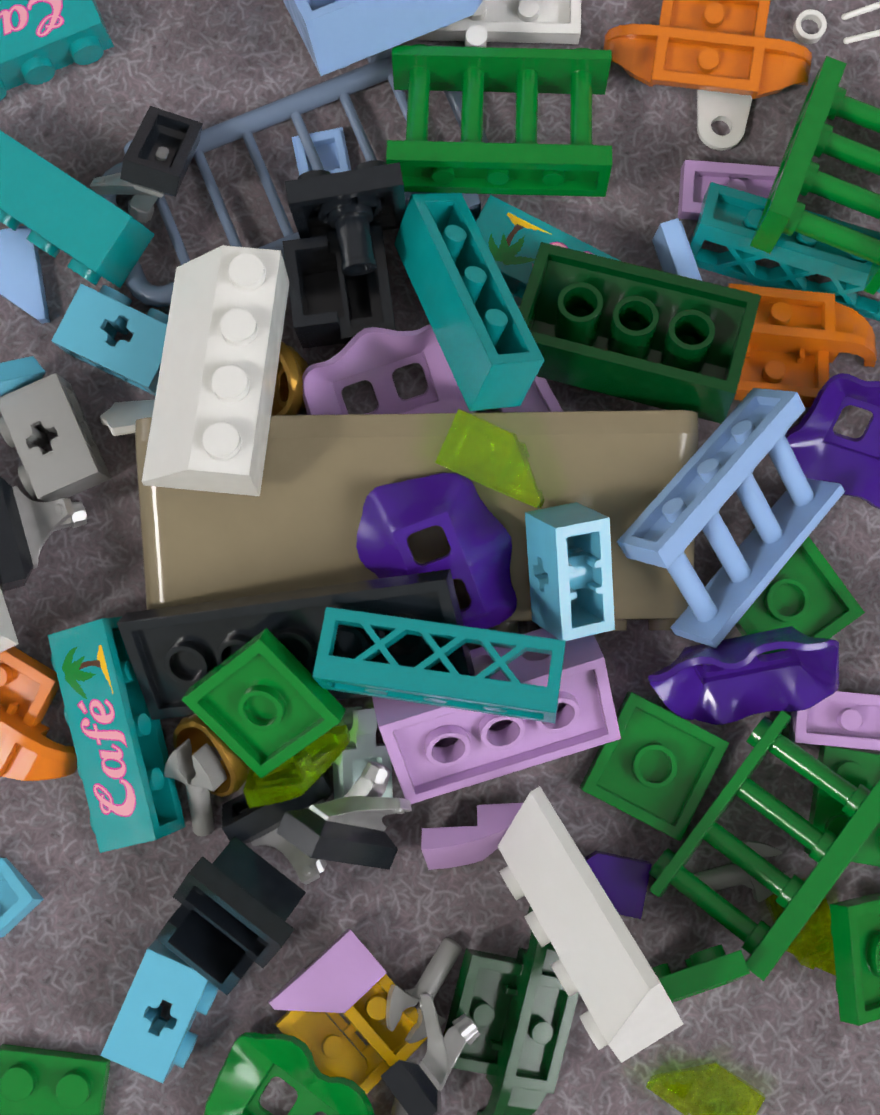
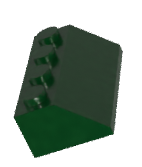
[519,242,761,424]

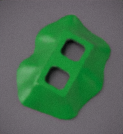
[204,1032,374,1115]

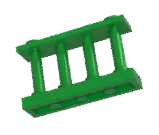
[386,44,612,197]
[750,56,880,295]
[649,710,880,981]

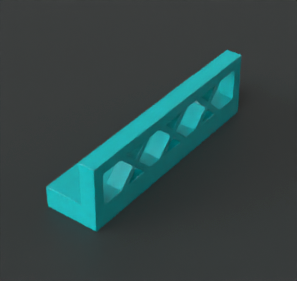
[689,182,880,321]
[312,607,566,723]

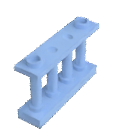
[617,388,845,648]

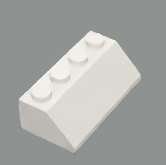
[142,245,289,496]
[497,786,684,1063]

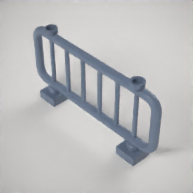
[100,48,489,308]

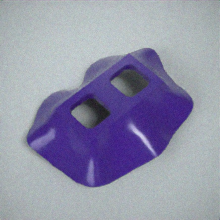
[785,373,880,509]
[356,473,517,629]
[648,626,840,725]

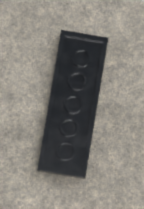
[117,569,475,720]

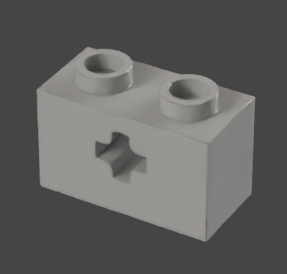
[0,373,111,502]

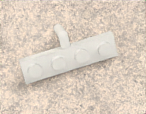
[412,0,581,47]

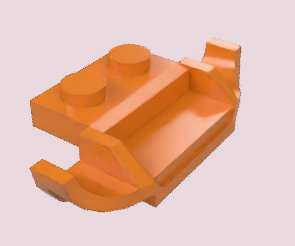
[603,0,812,99]
[727,283,877,408]
[0,647,77,781]

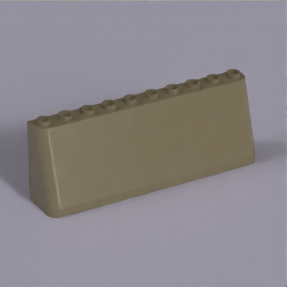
[135,410,699,633]

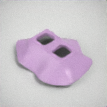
[302,324,476,415]

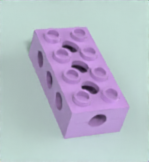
[372,628,621,804]

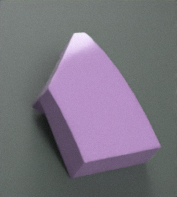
[268,929,387,1013]

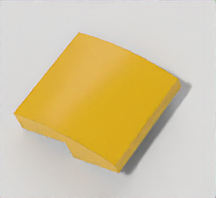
[275,974,427,1095]

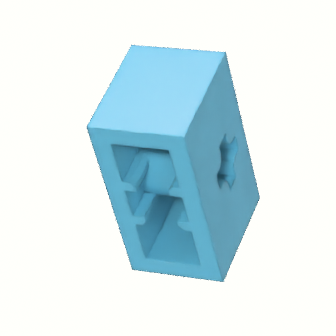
[51,284,169,396]
[525,502,615,641]
[100,940,219,1083]

